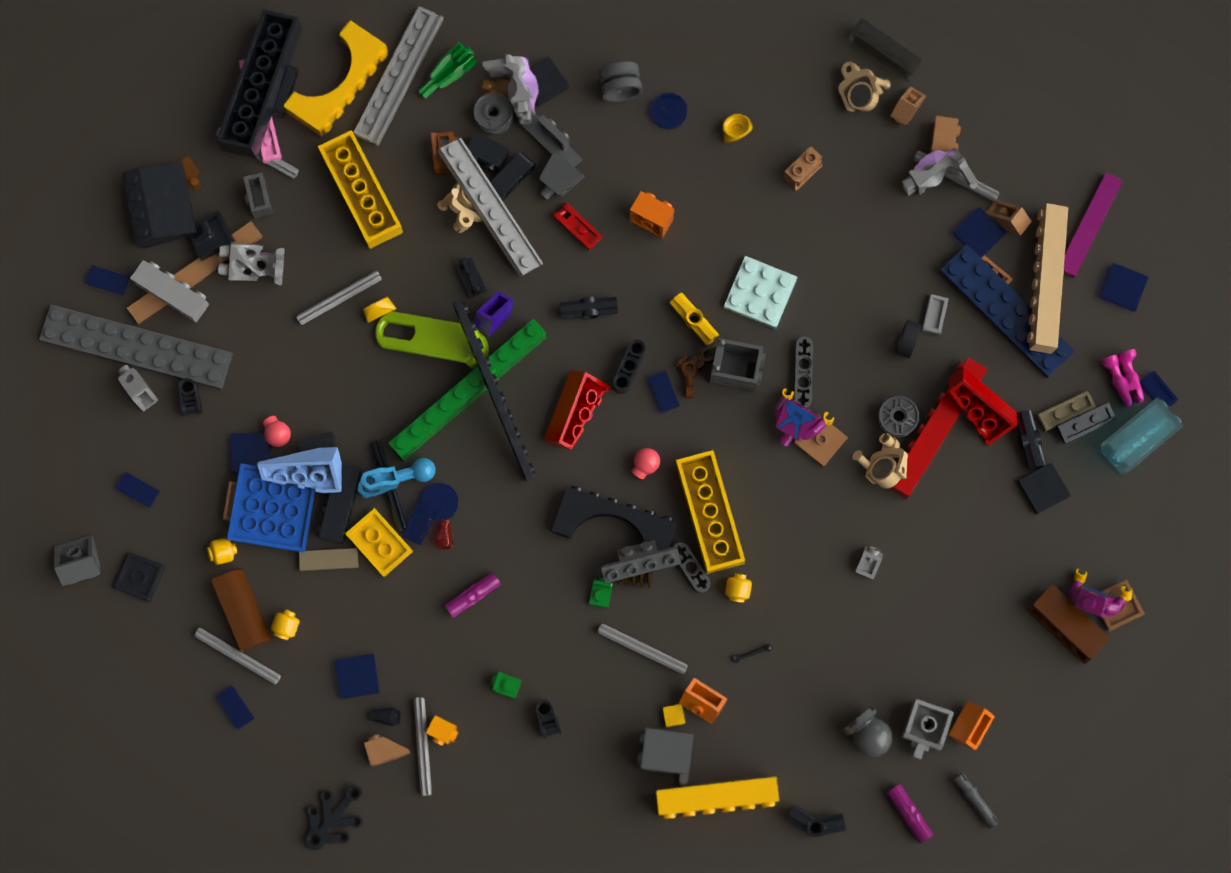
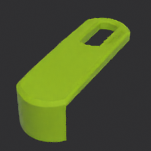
[375,311,489,370]

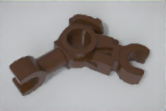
[676,348,714,398]

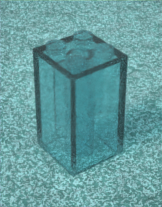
[1097,397,1183,477]

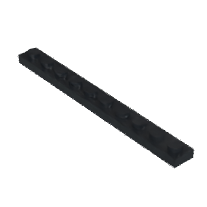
[452,299,535,481]

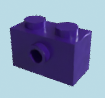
[475,291,514,336]

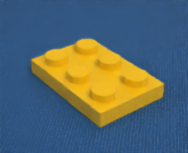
[345,508,413,577]

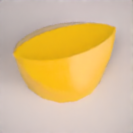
[723,114,753,143]
[363,296,396,323]

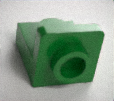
[589,578,613,608]
[490,672,522,699]

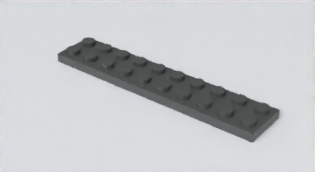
[39,304,233,390]

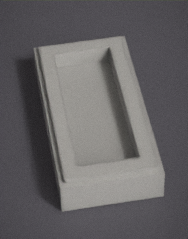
[921,294,949,335]

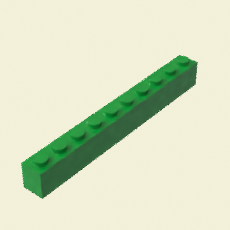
[389,319,547,462]

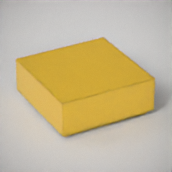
[663,704,686,727]

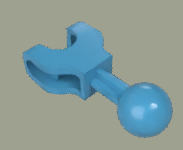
[357,458,436,498]

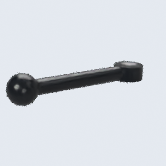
[733,644,772,663]

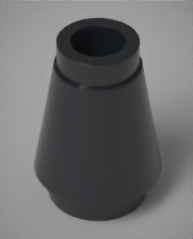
[370,707,401,727]

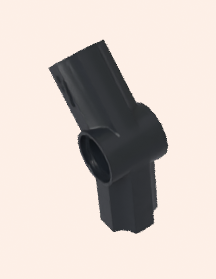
[785,804,846,837]

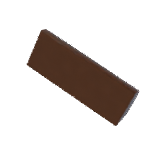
[211,569,273,653]
[1027,584,1111,664]

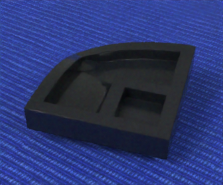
[189,211,236,261]

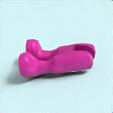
[1101,349,1144,407]

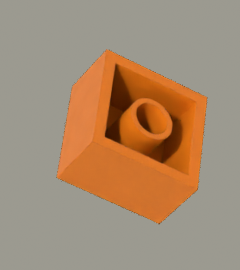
[630,191,674,238]

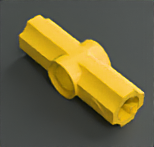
[669,293,719,346]

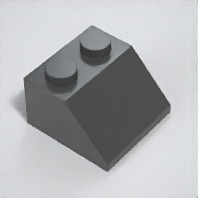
[54,535,100,586]

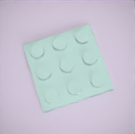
[724,256,797,329]

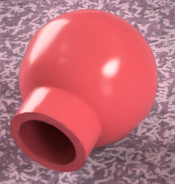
[262,416,291,447]
[631,448,660,480]

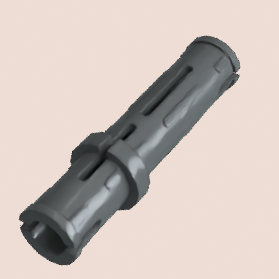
[953,772,999,829]

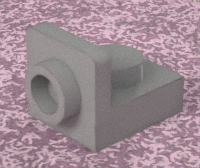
[855,546,883,579]

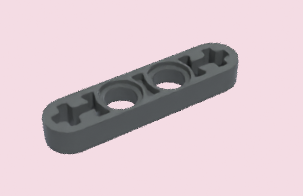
[794,336,813,408]

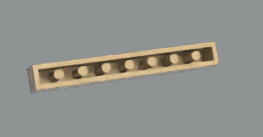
[1027,203,1068,354]

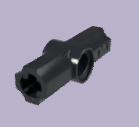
[560,297,618,320]
[1017,410,1046,470]

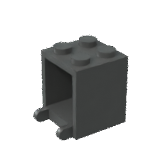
[710,338,766,392]
[637,728,694,785]

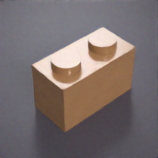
[929,116,961,154]

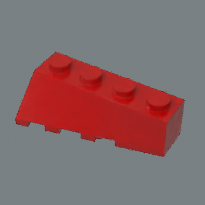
[949,366,1017,446]
[544,370,611,450]

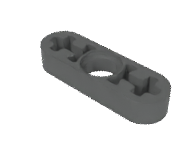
[673,542,711,593]

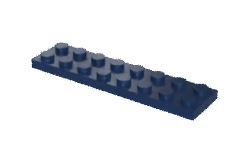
[939,245,1075,378]

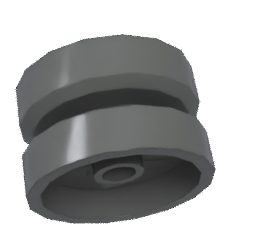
[598,62,643,102]

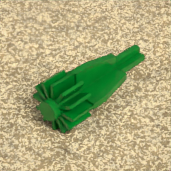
[418,42,478,99]

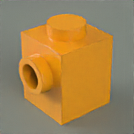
[426,715,458,746]

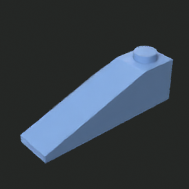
[257,447,342,493]

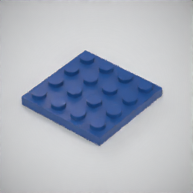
[227,463,315,552]

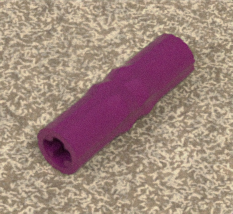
[444,572,501,618]
[886,784,934,844]

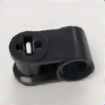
[178,378,203,417]
[535,700,562,739]

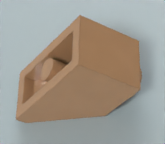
[891,86,926,125]
[984,200,1032,236]
[364,735,411,767]

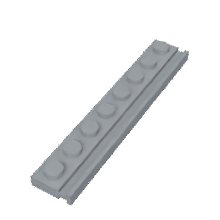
[353,6,443,146]
[437,138,543,277]

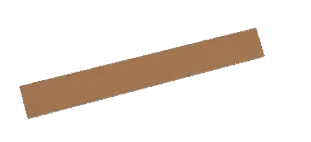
[127,222,263,324]

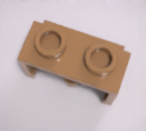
[783,146,822,191]

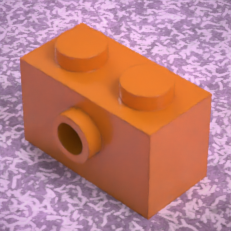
[679,678,727,724]
[949,701,995,751]

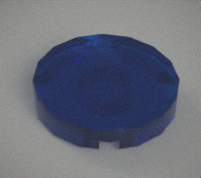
[651,92,688,130]
[421,483,459,522]

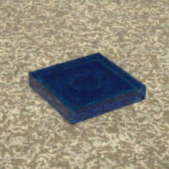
[953,207,1006,258]
[1099,263,1149,312]
[231,433,270,473]
[335,654,380,699]

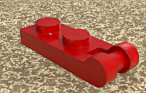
[552,202,602,251]

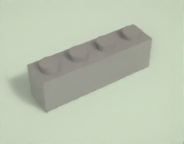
[130,260,209,323]

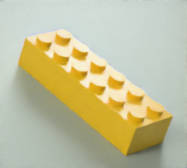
[318,130,403,249]
[675,450,745,574]
[656,777,779,819]

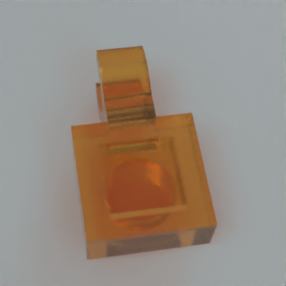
[483,78,511,99]
[179,156,202,190]

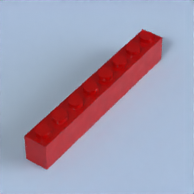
[889,357,988,499]

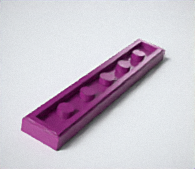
[1063,172,1123,278]

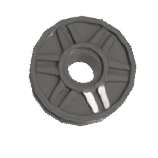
[474,93,514,135]
[877,396,919,438]

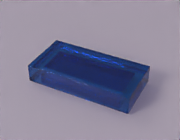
[86,266,129,295]
[648,371,679,414]
[1140,371,1179,412]
[116,472,160,508]
[403,502,437,545]
[216,686,255,730]

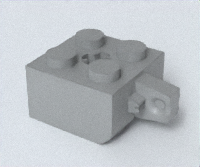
[901,699,954,760]

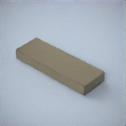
[1036,391,1096,432]
[299,548,359,571]

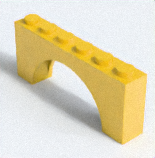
[283,20,388,137]

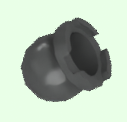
[842,706,892,757]

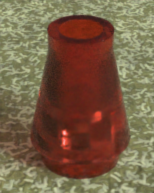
[435,520,454,550]

